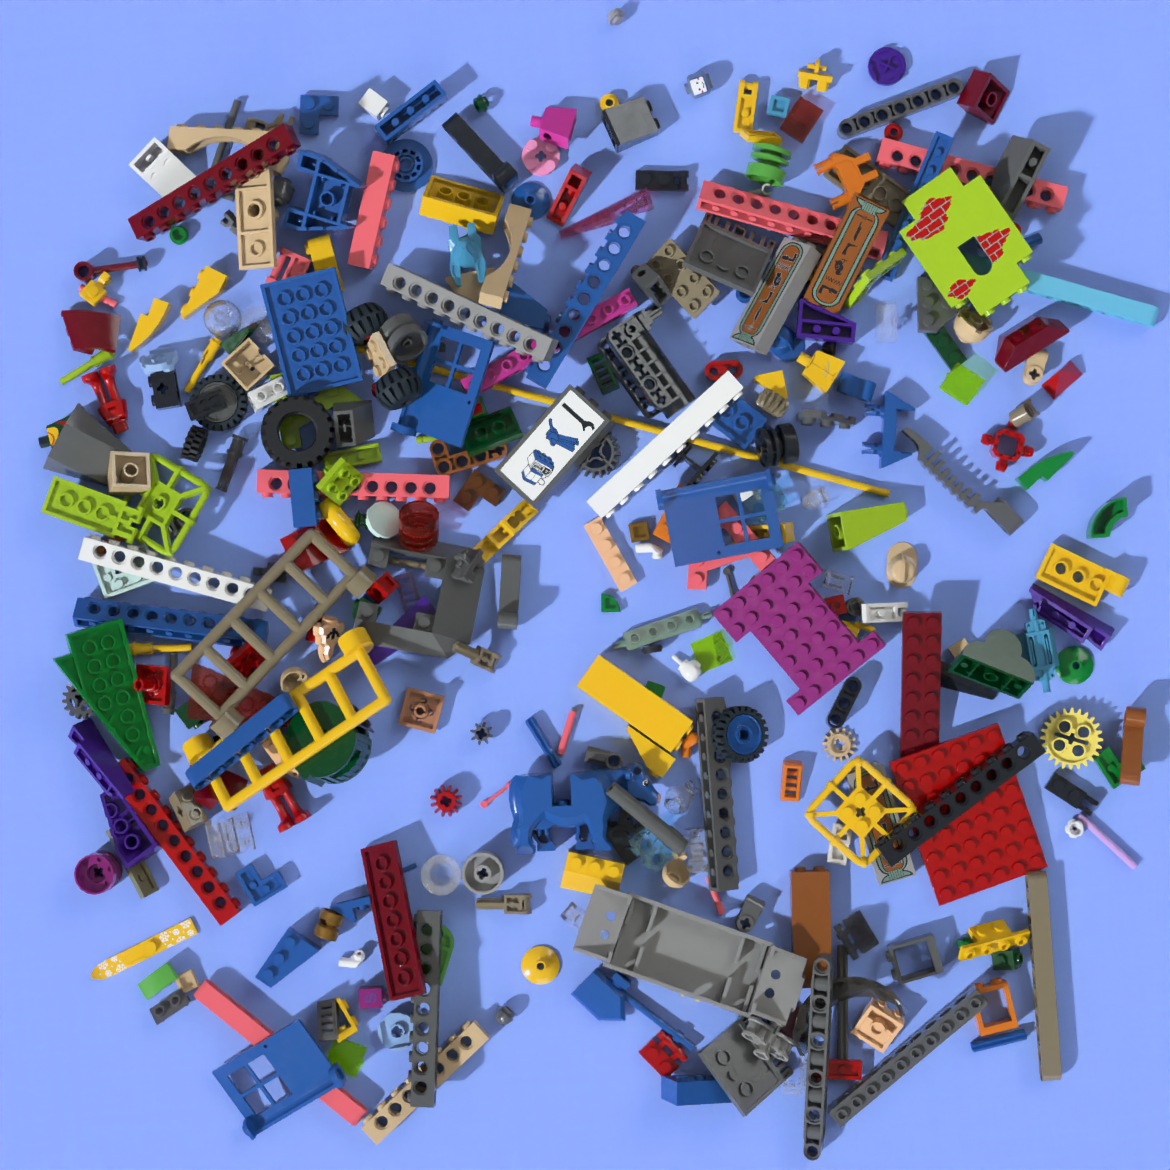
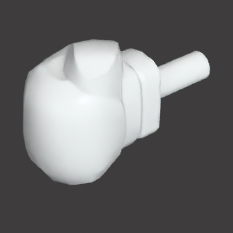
[671,654,702,682]

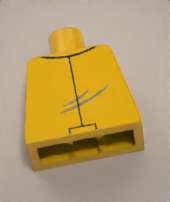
[796,350,845,395]

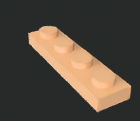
[583,516,637,592]

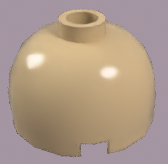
[954,307,993,344]

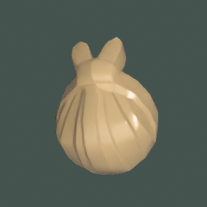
[280,666,309,693]
[661,851,690,889]

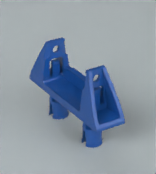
[861,391,915,469]

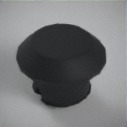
[822,342,836,356]

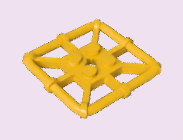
[804,756,917,868]

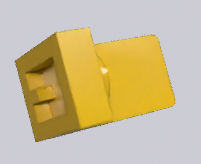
[334,997,359,1043]

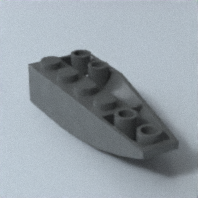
[977,135,1051,250]

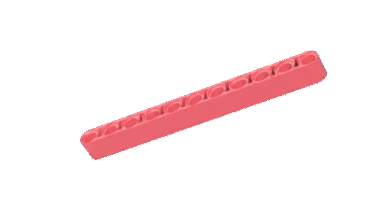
[193,979,368,1126]

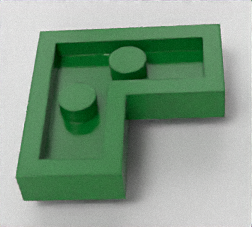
[1092,746,1146,789]

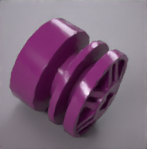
[74,851,123,895]

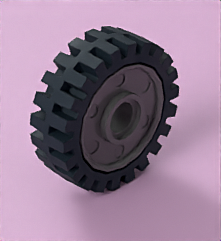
[189,374,248,431]

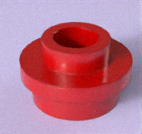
[884,123,903,141]

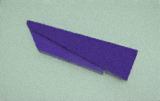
[68,718,135,799]

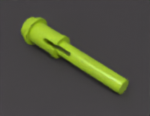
[59,351,116,385]

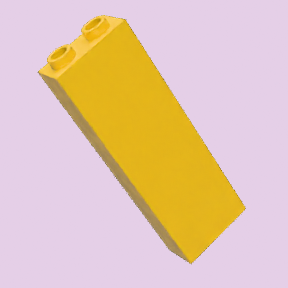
[577,654,694,753]

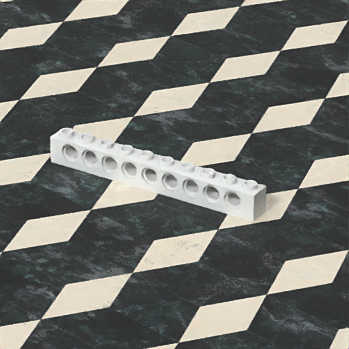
[78,534,273,612]

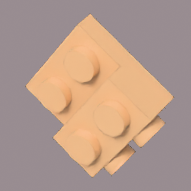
[850,998,905,1053]

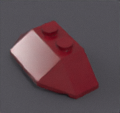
[995,315,1070,373]

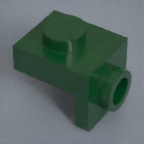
[991,948,1023,970]

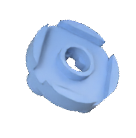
[139,348,179,375]
[378,1012,413,1051]

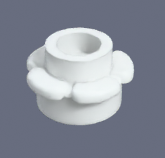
[1065,819,1084,838]

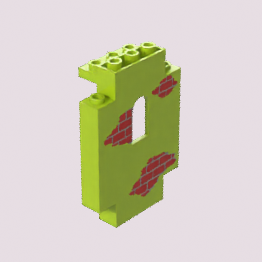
[899,167,1033,317]

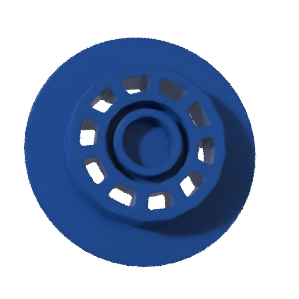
[383,139,433,192]

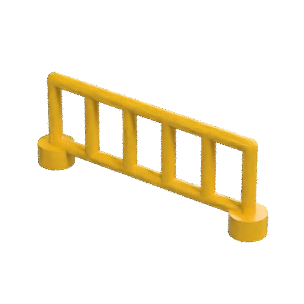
[182,627,392,812]

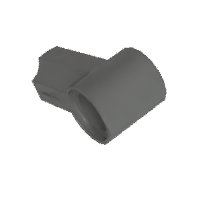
[584,746,623,769]

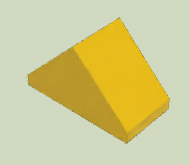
[752,370,788,399]

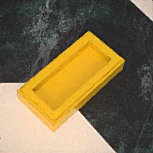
[739,128,782,145]

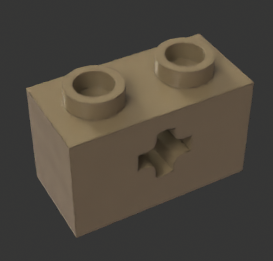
[168,785,208,833]

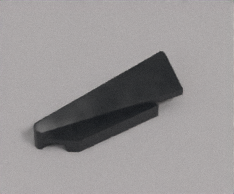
[940,660,998,700]

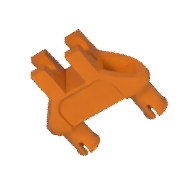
[813,152,879,211]

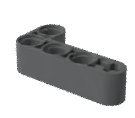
[497,554,522,630]

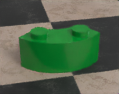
[1086,497,1128,539]

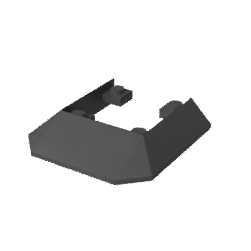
[354,534,485,659]

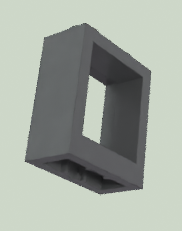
[885,932,944,985]

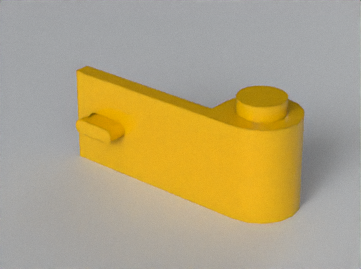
[304,234,344,291]

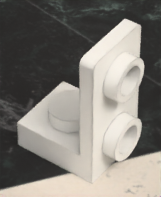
[247,376,288,414]

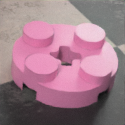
[522,137,560,177]

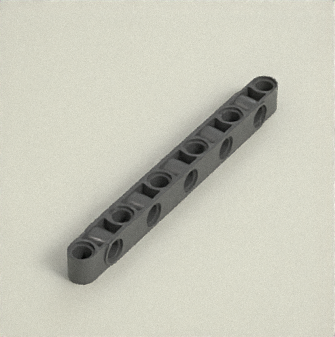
[803,952,833,1161]

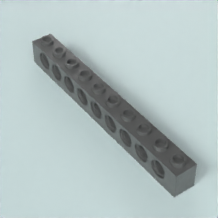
[695,697,739,892]
[407,910,443,1108]
[828,984,989,1127]

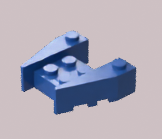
[282,150,367,231]

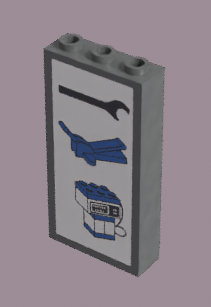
[494,384,615,511]

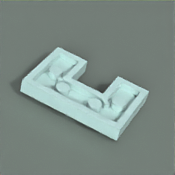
[92,544,157,599]

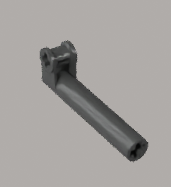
[605,782,688,854]

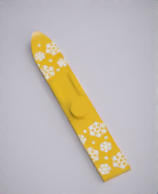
[90,918,198,980]

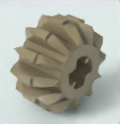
[756,388,790,418]

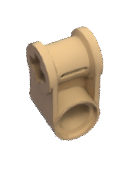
[1022,350,1049,386]

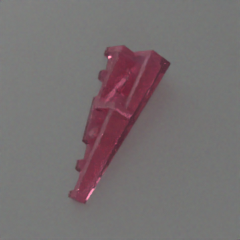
[559,188,654,239]

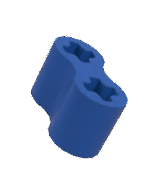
[836,372,877,402]

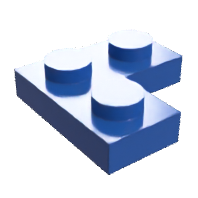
[299,95,339,135]
[235,864,288,907]

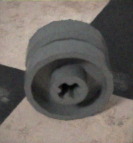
[379,313,428,363]

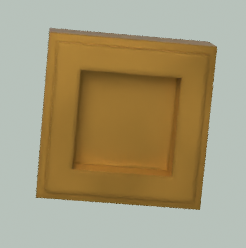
[628,521,650,543]

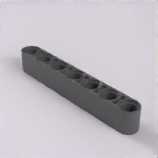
[837,78,963,140]

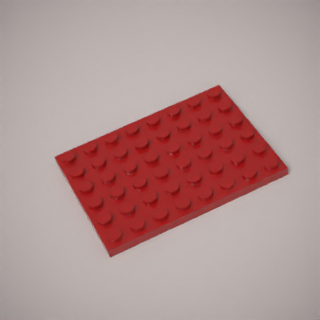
[889,723,1048,906]

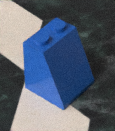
[499,282,551,333]

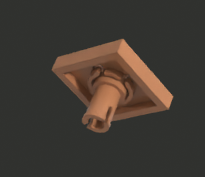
[398,687,445,734]

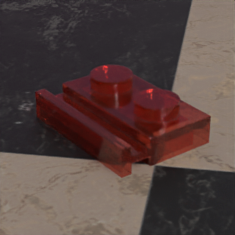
[779,96,824,144]

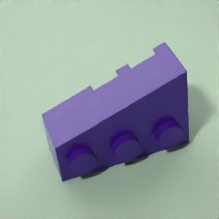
[795,298,856,345]

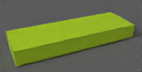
[323,442,383,471]

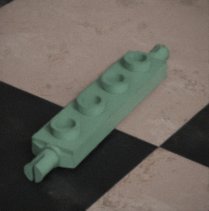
[612,608,713,652]

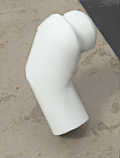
[338,949,365,968]

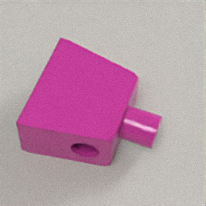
[530,107,577,150]

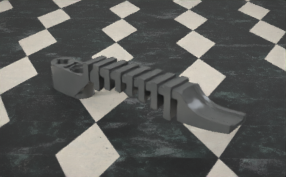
[901,427,1024,536]

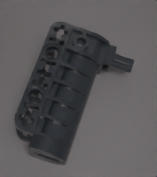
[597,306,696,419]

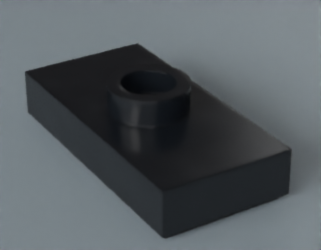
[184,389,228,421]

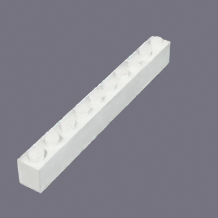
[586,371,744,519]

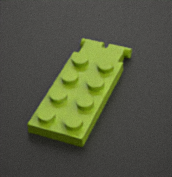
[41,476,145,545]

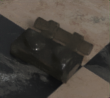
[833,910,879,960]

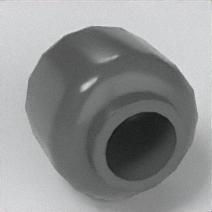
[273,177,295,207]

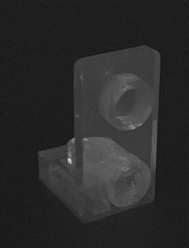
[778,1053,807,1095]

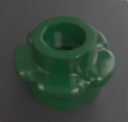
[473,94,489,113]

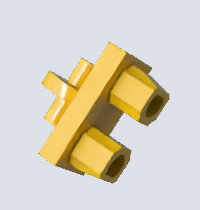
[797,59,833,92]

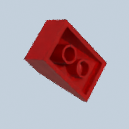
[280,519,350,572]

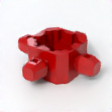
[980,420,1034,472]

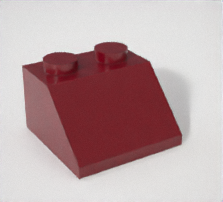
[957,69,1010,125]

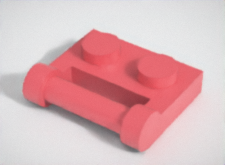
[265,247,312,283]

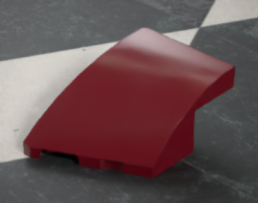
[60,310,121,355]
[190,765,249,811]

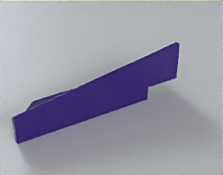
[1029,583,1115,651]
[356,596,436,670]

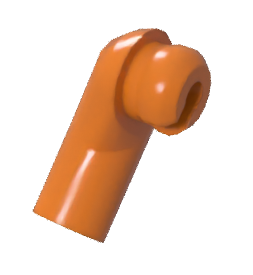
[681,732,698,758]

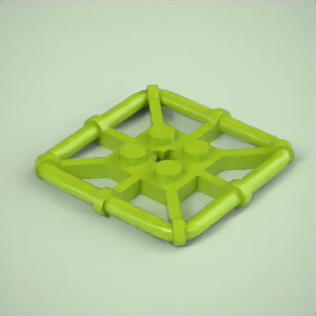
[121,452,212,557]

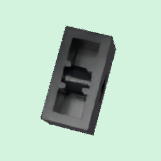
[148,369,182,411]

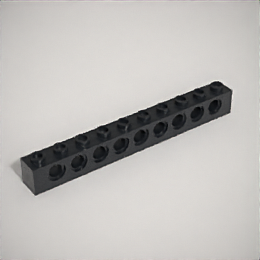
[874,731,1047,867]

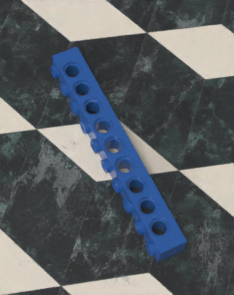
[525,210,646,389]
[72,597,269,647]

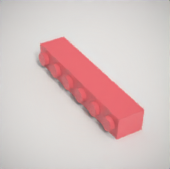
[347,151,400,270]

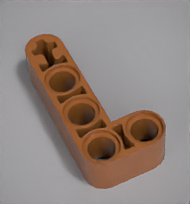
[429,440,508,475]
[1119,706,1147,786]

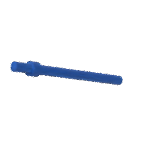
[605,975,696,1051]

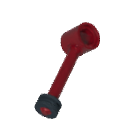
[73,256,148,283]

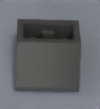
[333,400,375,447]

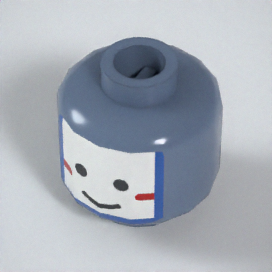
[684,71,713,99]

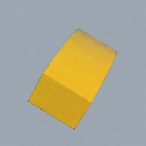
[128,298,172,353]

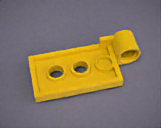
[1034,543,1131,607]

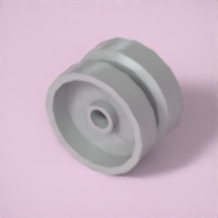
[462,850,505,895]

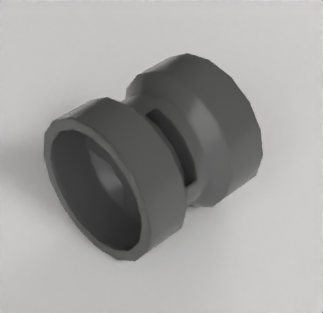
[845,597,865,616]

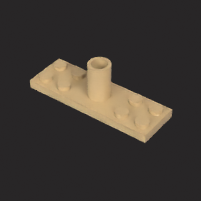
[235,152,279,271]

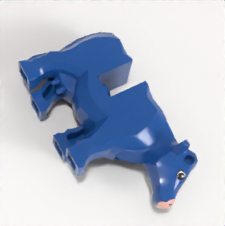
[509,762,661,854]

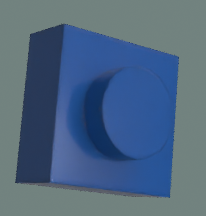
[611,971,631,990]

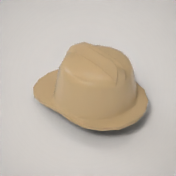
[886,542,918,588]

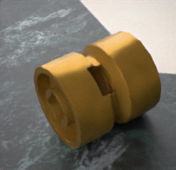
[313,907,345,942]

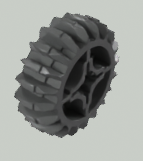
[578,432,621,479]

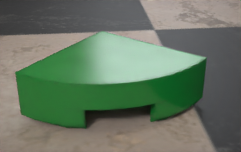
[601,593,621,612]

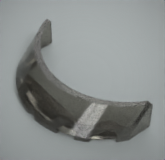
[792,976,910,1056]

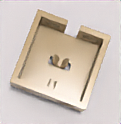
[221,337,276,392]

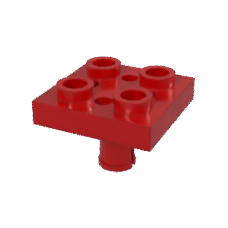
[227,641,265,679]
[133,664,172,706]

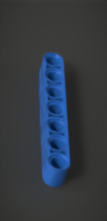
[185,692,299,790]

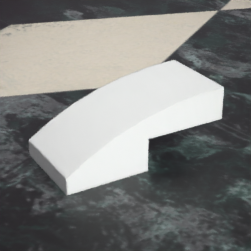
[826,823,852,866]

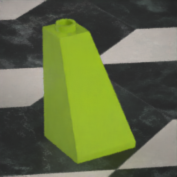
[826,502,908,553]

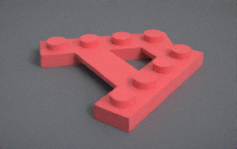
[687,501,776,590]

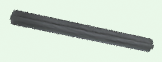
[837,944,848,1060]

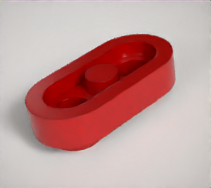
[704,360,743,381]

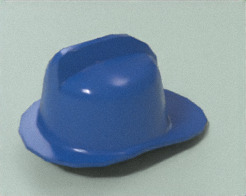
[769,325,804,362]

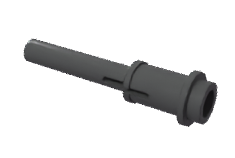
[161,653,178,715]

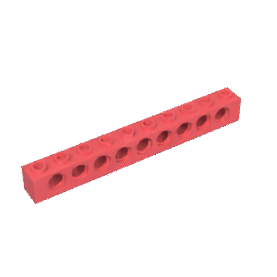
[875,137,1068,214]
[696,180,889,261]
[256,469,451,503]

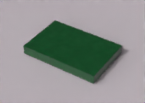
[464,406,523,457]

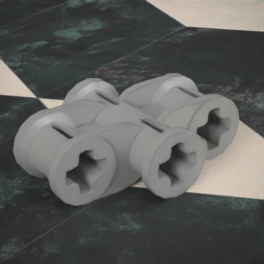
[741,1016,796,1062]

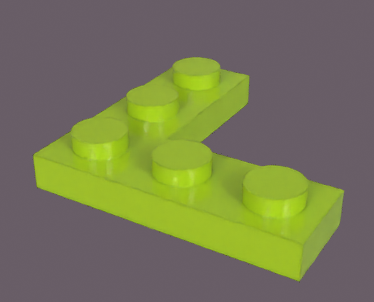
[843,248,907,310]

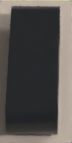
[826,677,862,729]

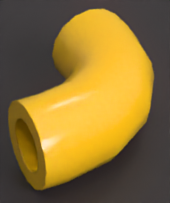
[318,498,360,546]

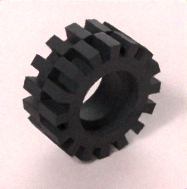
[181,425,209,462]

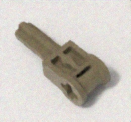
[452,641,502,674]
[476,893,532,915]

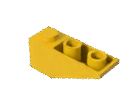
[180,266,230,321]

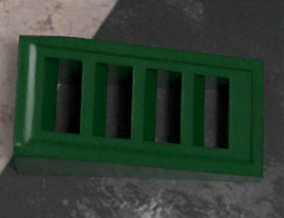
[220,322,259,355]
[586,353,620,395]

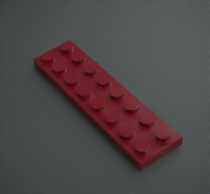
[900,611,942,757]
[360,840,427,1001]

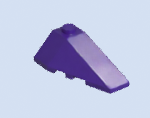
[100,792,162,869]

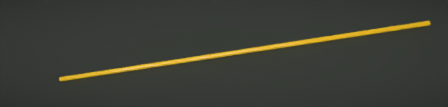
[356,346,890,497]

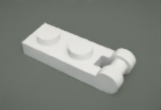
[861,602,908,623]

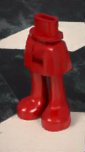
[81,364,129,434]
[259,764,312,833]

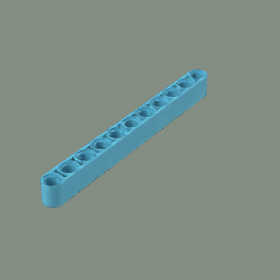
[961,252,1160,328]

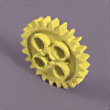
[1040,707,1103,770]

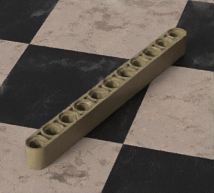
[1025,871,1062,1081]

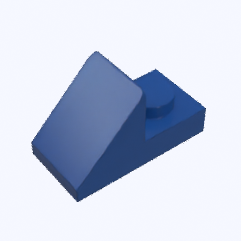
[332,895,371,923]

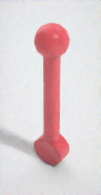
[480,781,510,808]

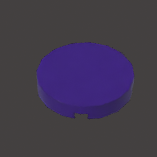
[867,47,906,86]

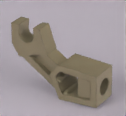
[244,113,295,131]

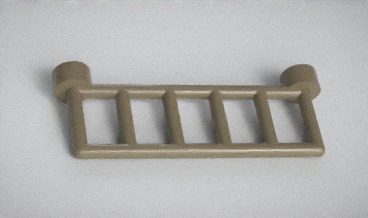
[170,528,378,740]

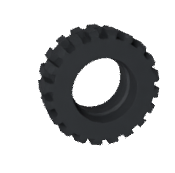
[260,395,335,469]

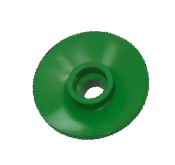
[1055,646,1093,684]

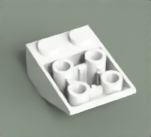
[128,137,196,197]

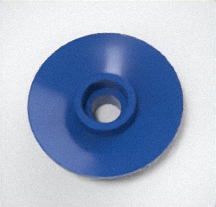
[512,182,550,220]

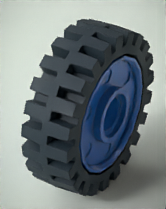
[711,706,769,763]

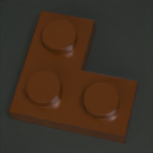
[453,469,506,511]

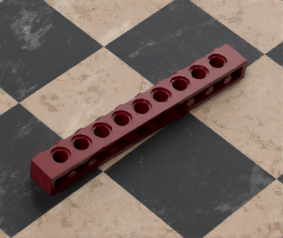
[128,123,301,242]

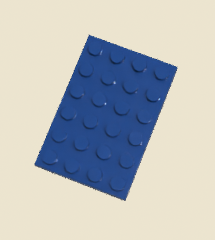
[260,267,364,396]

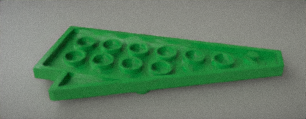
[52,618,161,771]

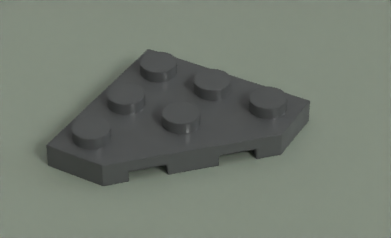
[916,277,971,333]
[796,409,856,430]

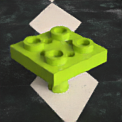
[316,457,365,506]

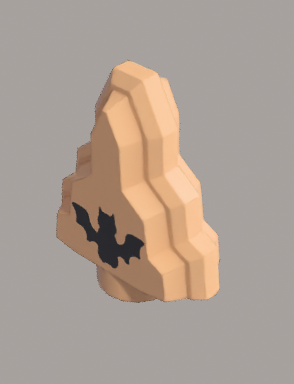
[313,616,345,663]

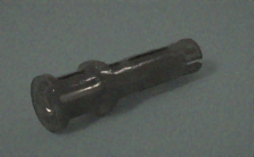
[215,434,249,492]

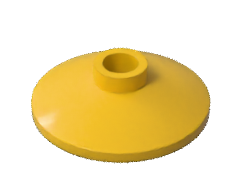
[521,946,560,984]

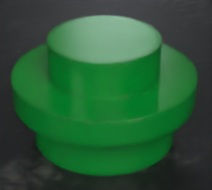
[169,226,189,245]

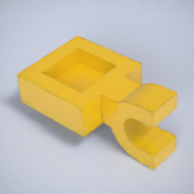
[79,271,111,307]

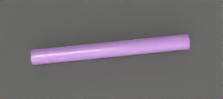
[1076,812,1138,870]

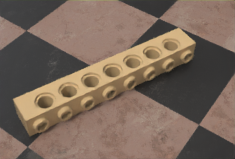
[361,1019,490,1145]

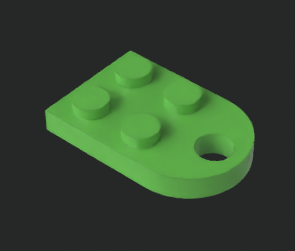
[422,925,454,986]

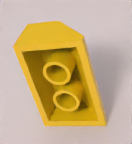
[560,850,625,894]

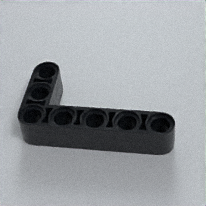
[441,112,519,194]

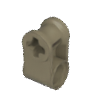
[1009,398,1040,427]

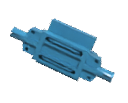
[1015,608,1060,693]

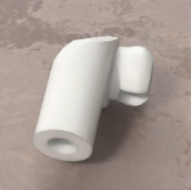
[635,543,663,559]

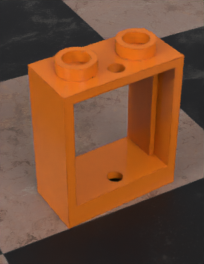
[967,978,1019,1036]

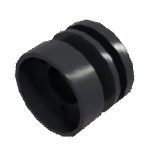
[755,423,800,468]

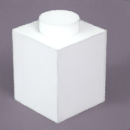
[358,88,389,120]

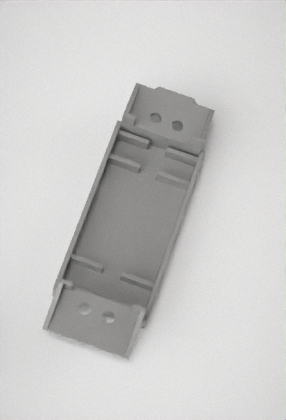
[572,884,807,1026]

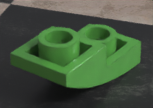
[137,962,179,1001]

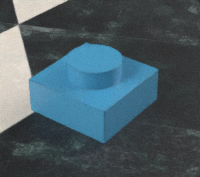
[767,94,790,119]

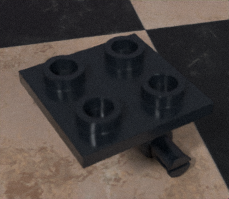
[669,443,718,486]

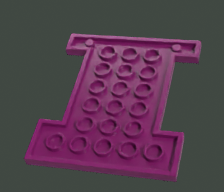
[712,541,887,716]

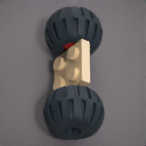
[343,302,423,410]

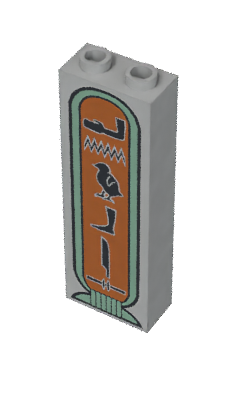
[729,237,822,355]
[845,761,916,886]

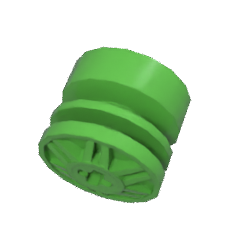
[745,143,792,187]

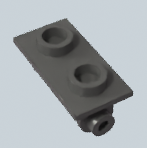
[149,988,191,1025]

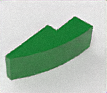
[1014,451,1075,490]

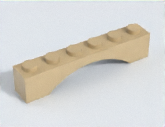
[167,124,284,160]
[478,203,534,309]

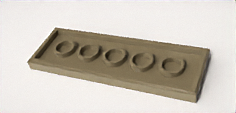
[822,144,910,228]

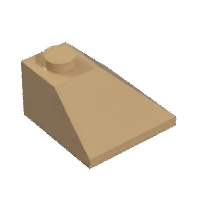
[107,451,151,496]

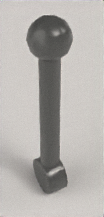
[723,568,734,596]

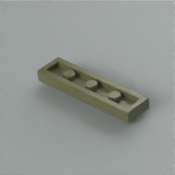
[105,829,159,899]

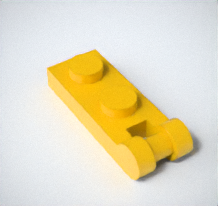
[733,79,759,133]

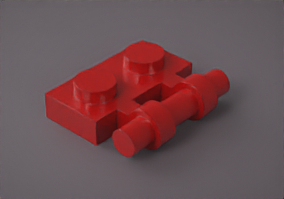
[638,1029,688,1075]

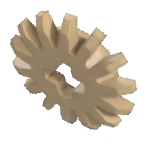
[822,728,856,762]

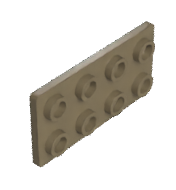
[646,238,721,319]

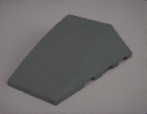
[43,403,132,487]

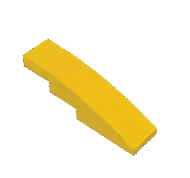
[472,500,539,565]

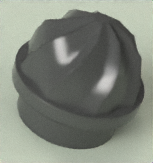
[496,1005,515,1025]

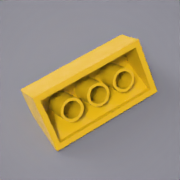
[419,175,505,235]

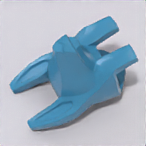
[447,222,486,287]

